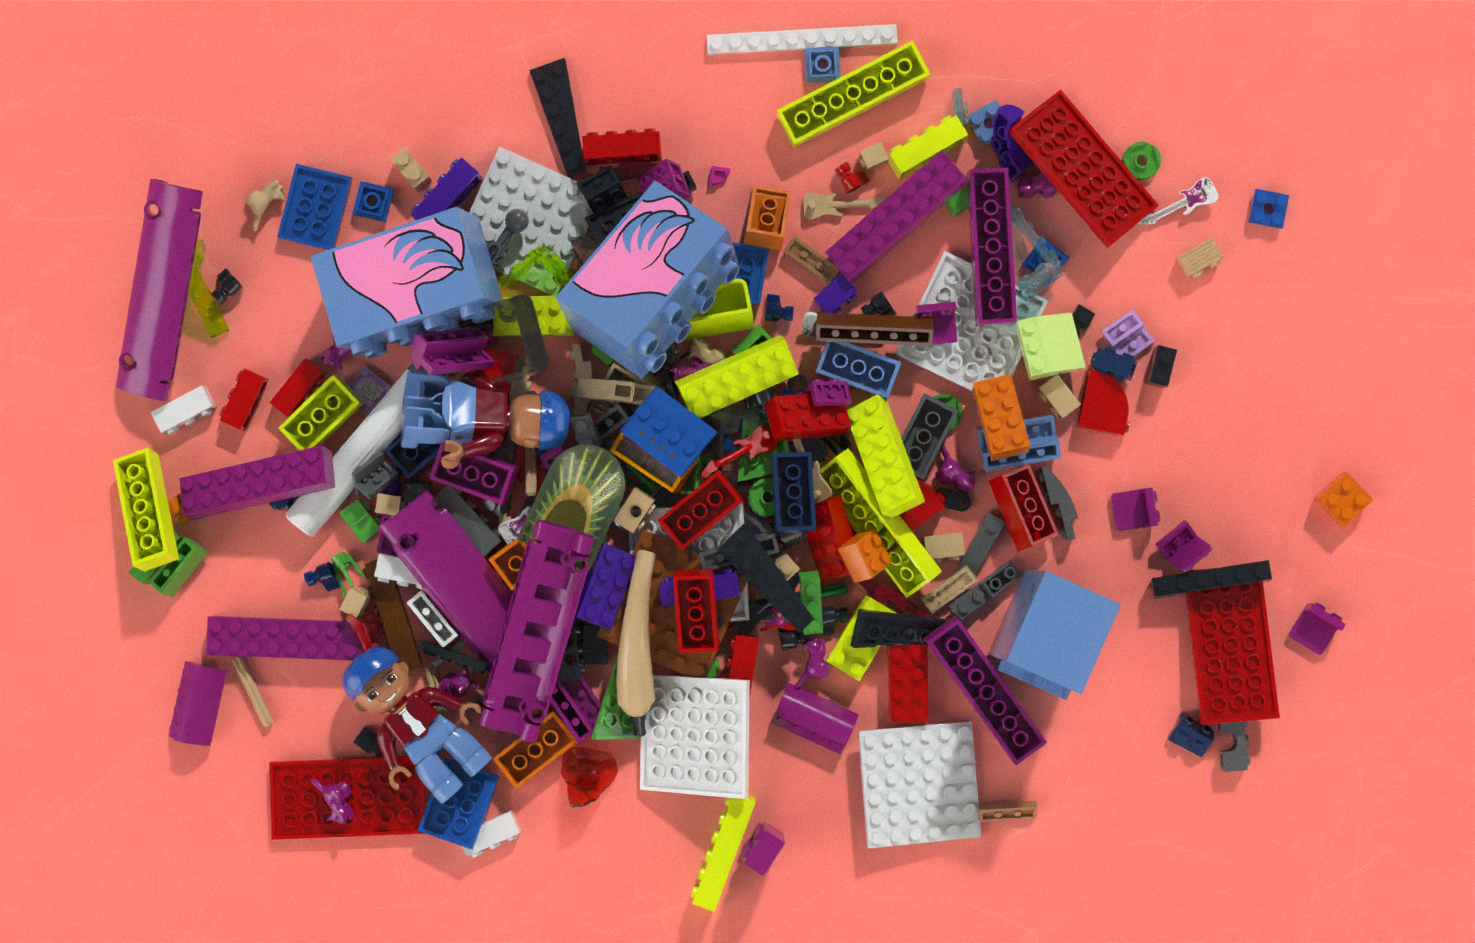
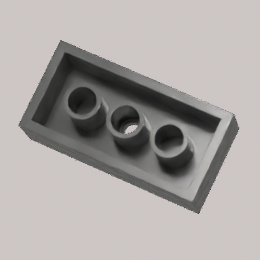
[901,393,959,480]
[434,485,505,557]

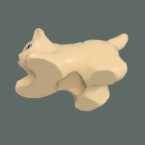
[245,180,285,231]
[688,338,728,365]

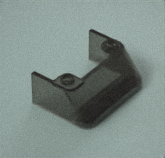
[483,294,549,386]
[700,408,760,491]

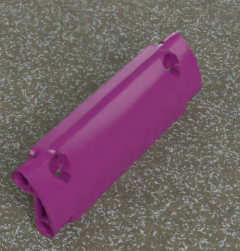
[116,179,203,401]
[378,490,512,673]
[479,519,595,742]

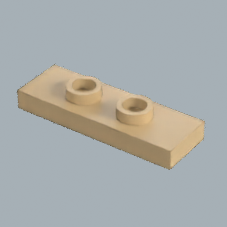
[920,565,978,614]

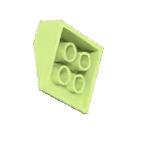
[1015,313,1086,381]

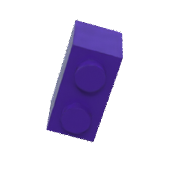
[813,273,857,313]

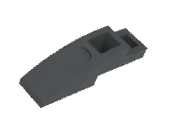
[570,412,604,449]
[1038,467,1078,541]
[948,560,1022,621]

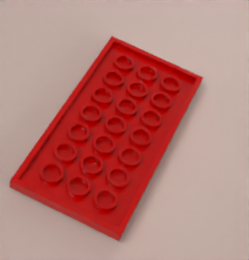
[1010,89,1159,249]
[1184,568,1280,725]
[269,756,426,840]

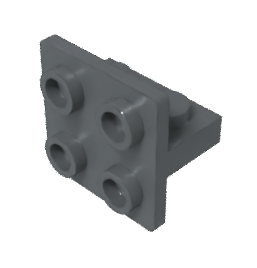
[352,451,399,500]

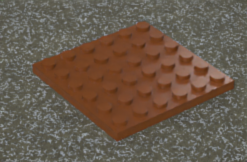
[597,529,748,677]

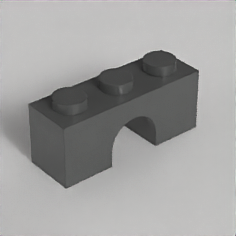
[1217,721,1250,772]

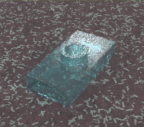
[952,88,968,128]

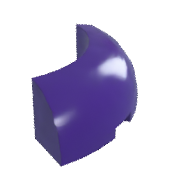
[991,104,1034,182]

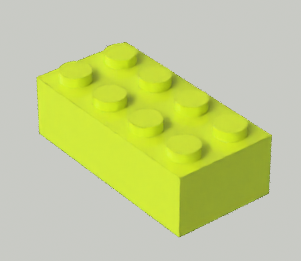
[888,115,968,180]
[493,295,574,338]
[279,375,364,450]
[826,595,896,681]

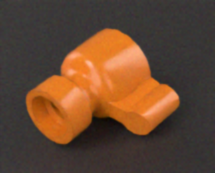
[168,492,192,527]

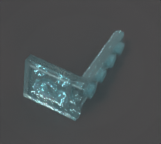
[1010,203,1063,302]

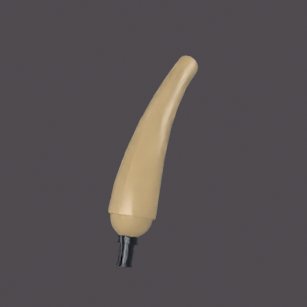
[616,550,656,737]

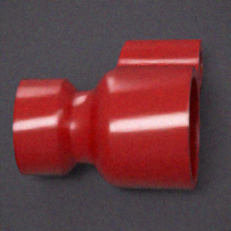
[835,162,870,194]

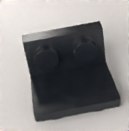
[577,165,628,213]

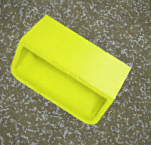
[683,279,754,341]

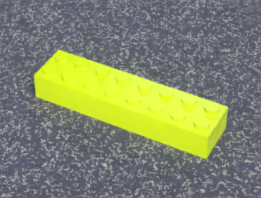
[776,40,930,148]
[820,449,942,598]

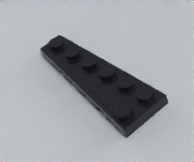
[529,58,586,178]
[585,171,697,247]
[717,522,814,633]
[850,609,965,648]

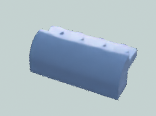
[977,415,1061,471]

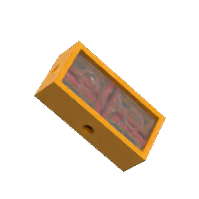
[610,433,699,494]

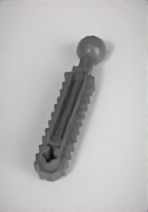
[458,209,529,326]

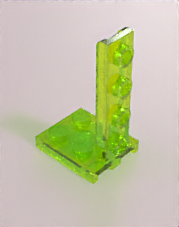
[188,240,229,338]
[497,245,574,294]

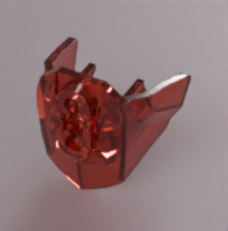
[561,747,618,808]

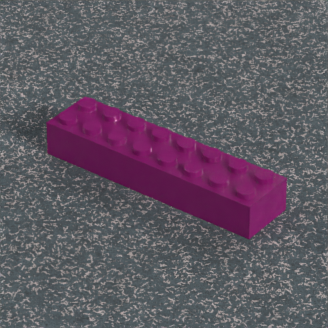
[825,150,970,283]
[967,168,1017,326]
[179,445,335,520]
[206,616,366,661]
[923,616,1047,766]

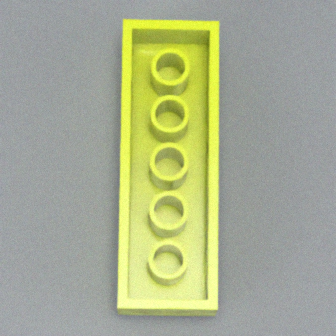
[675,335,799,418]
[847,394,925,518]
[113,448,179,572]
[691,795,756,912]

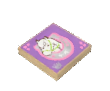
[349,366,392,416]

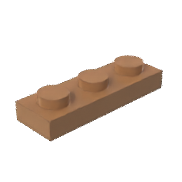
[783,235,840,285]
[978,801,1037,822]

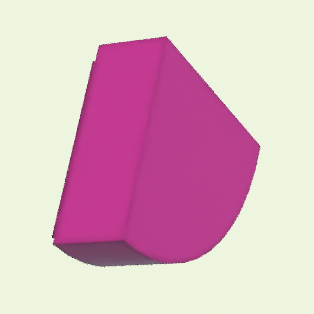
[709,166,730,186]

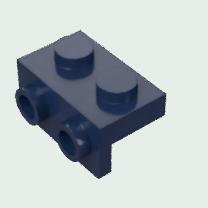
[1167,713,1214,758]

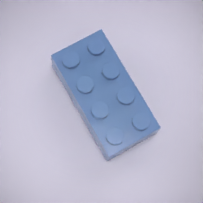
[815,342,901,399]

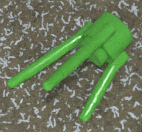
[331,552,366,599]

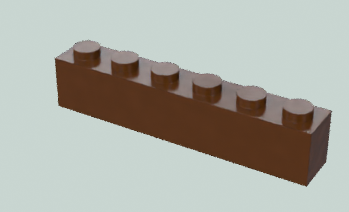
[816,312,933,346]
[363,560,423,671]

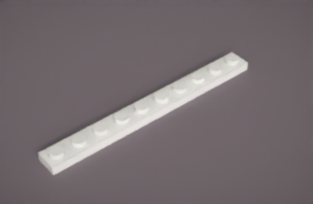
[707,24,898,55]

